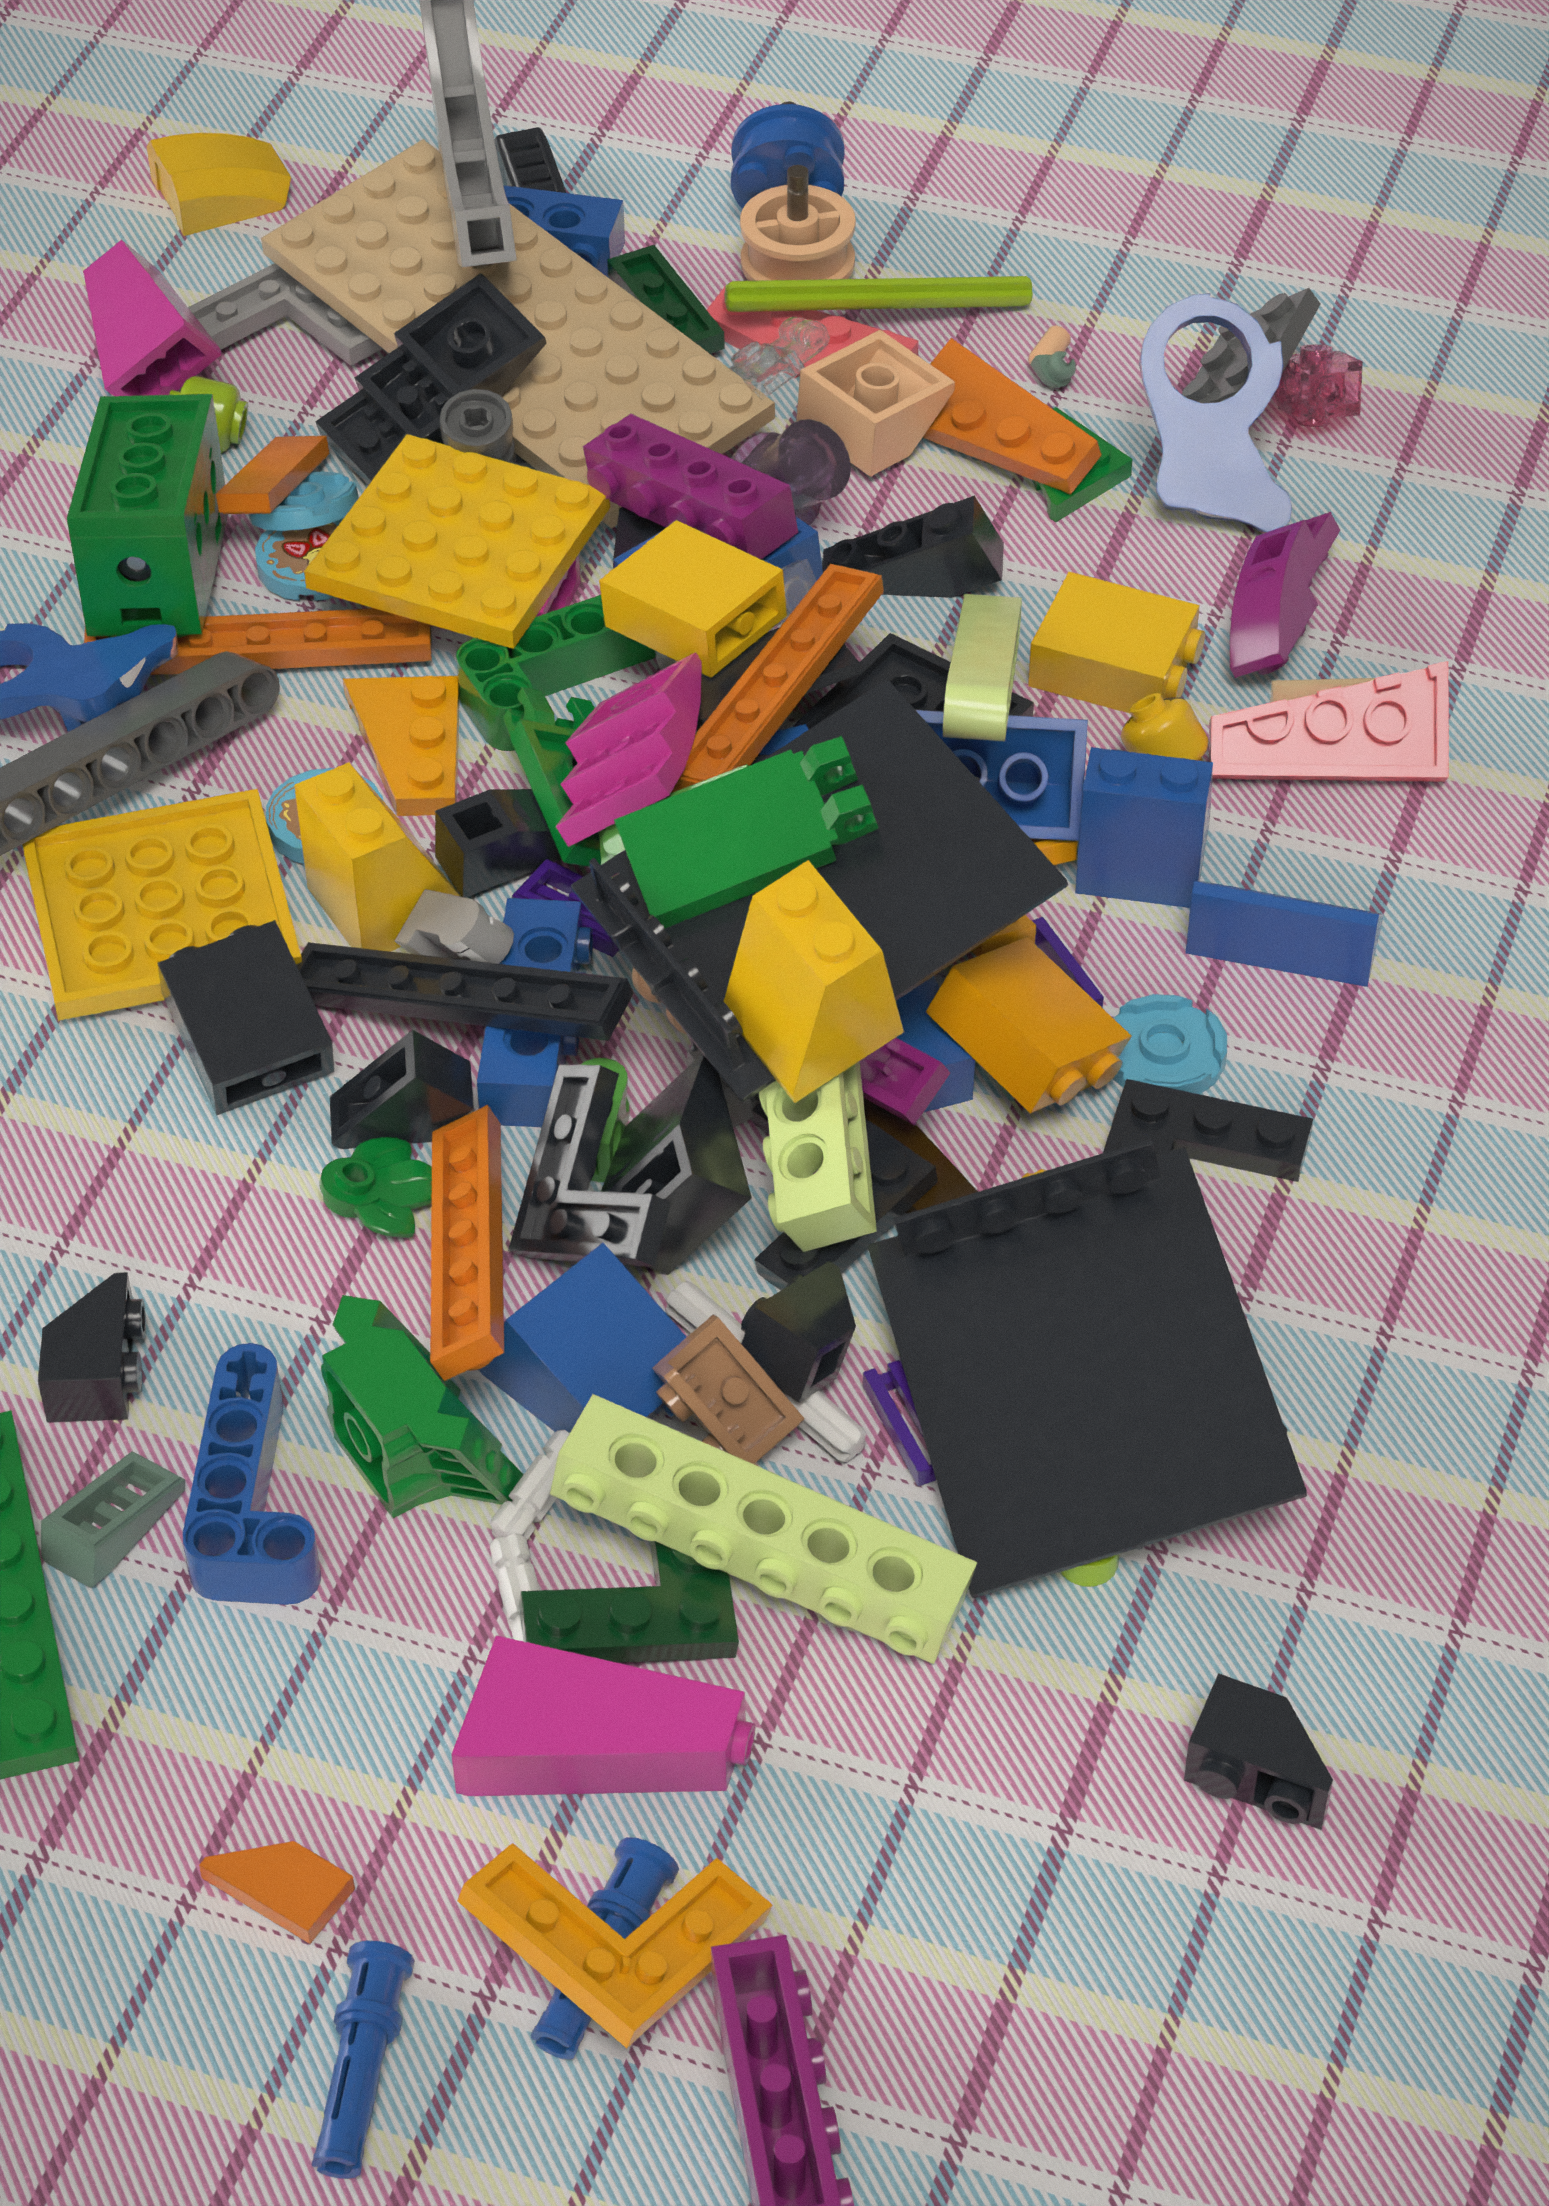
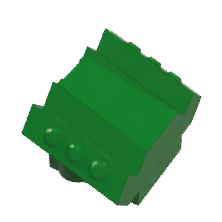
[321,1295,524,1518]

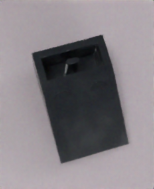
[601,1053,752,1275]

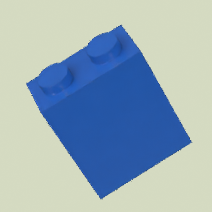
[1075,747,1213,908]
[478,1242,686,1433]

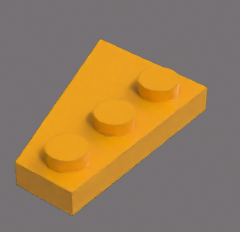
[343,676,460,816]

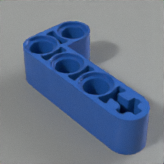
[182,1343,321,1605]

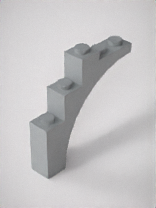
[419,0,517,267]

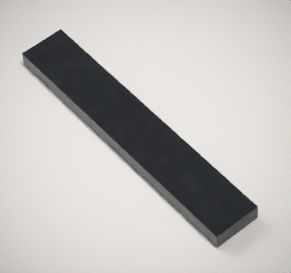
[296,942,634,1041]

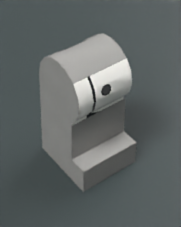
[395,889,514,964]

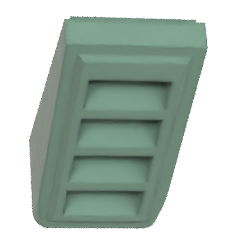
[41,1451,185,1587]

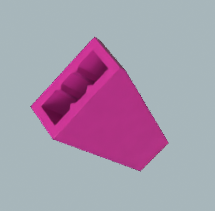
[83,239,221,396]
[451,1635,756,1796]

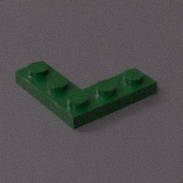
[607,245,725,354]
[519,1541,739,1663]

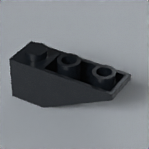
[822,495,1004,598]
[435,789,562,898]

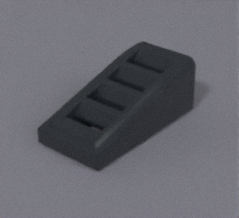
[494,127,567,193]

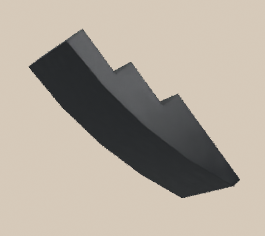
[315,273,547,485]

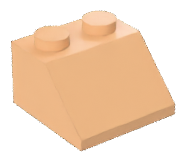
[796,330,955,477]

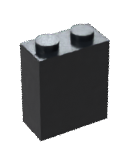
[157,920,334,1115]

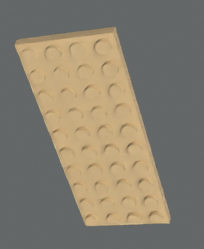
[261,139,775,529]

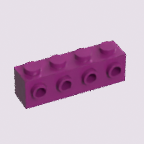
[583,413,798,559]
[711,1935,854,2206]

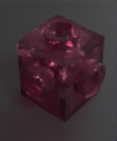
[1274,344,1363,427]

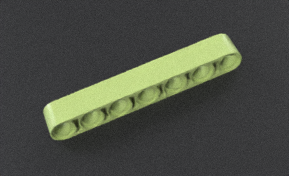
[943,594,1022,741]

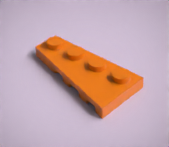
[923,338,1101,494]

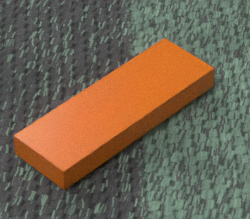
[216,436,330,514]

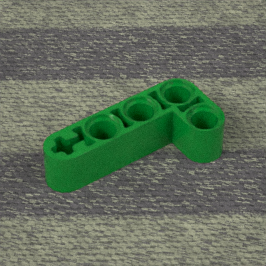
[456,595,656,751]

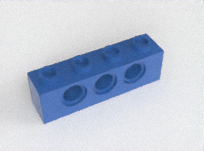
[503,185,625,278]
[477,898,593,1128]

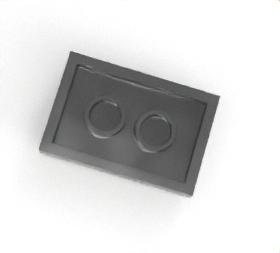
[1182,288,1321,403]

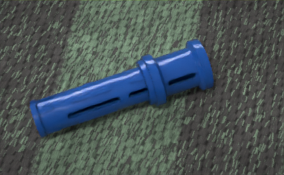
[530,1837,679,2060]
[311,1940,415,2179]

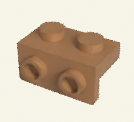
[652,1314,805,1466]

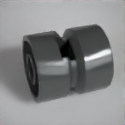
[440,389,516,464]

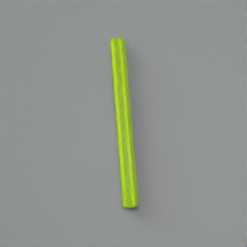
[724,276,1033,312]

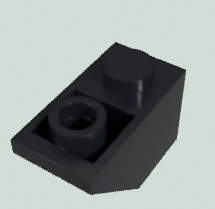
[741,1261,856,1403]
[38,1272,146,1423]
[1184,1673,1333,1830]

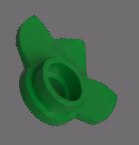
[319,1137,432,1238]

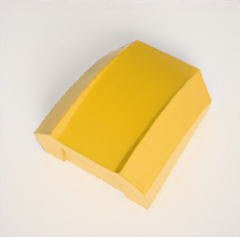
[146,133,291,236]

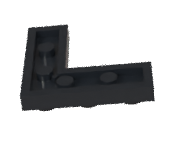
[508,1065,672,1267]
[1103,1079,1313,1182]
[752,1102,938,1290]

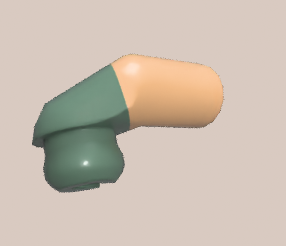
[1028,325,1076,388]

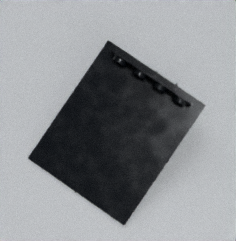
[571,680,1068,1102]
[868,1138,1307,1598]

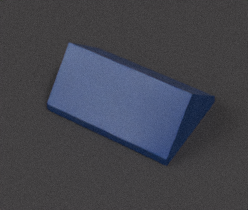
[916,710,1088,842]
[1186,881,1384,987]

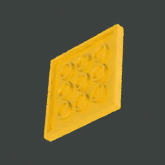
[304,434,611,649]
[22,788,302,1021]

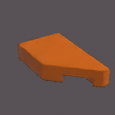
[199,1841,355,1944]

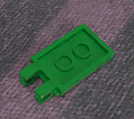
[503,687,601,867]
[614,736,878,929]

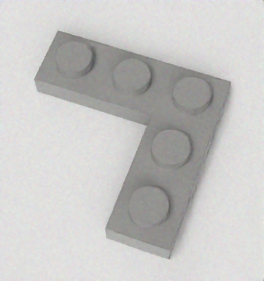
[188,263,383,366]

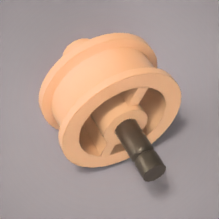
[740,165,856,281]

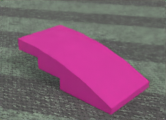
[556,652,702,847]

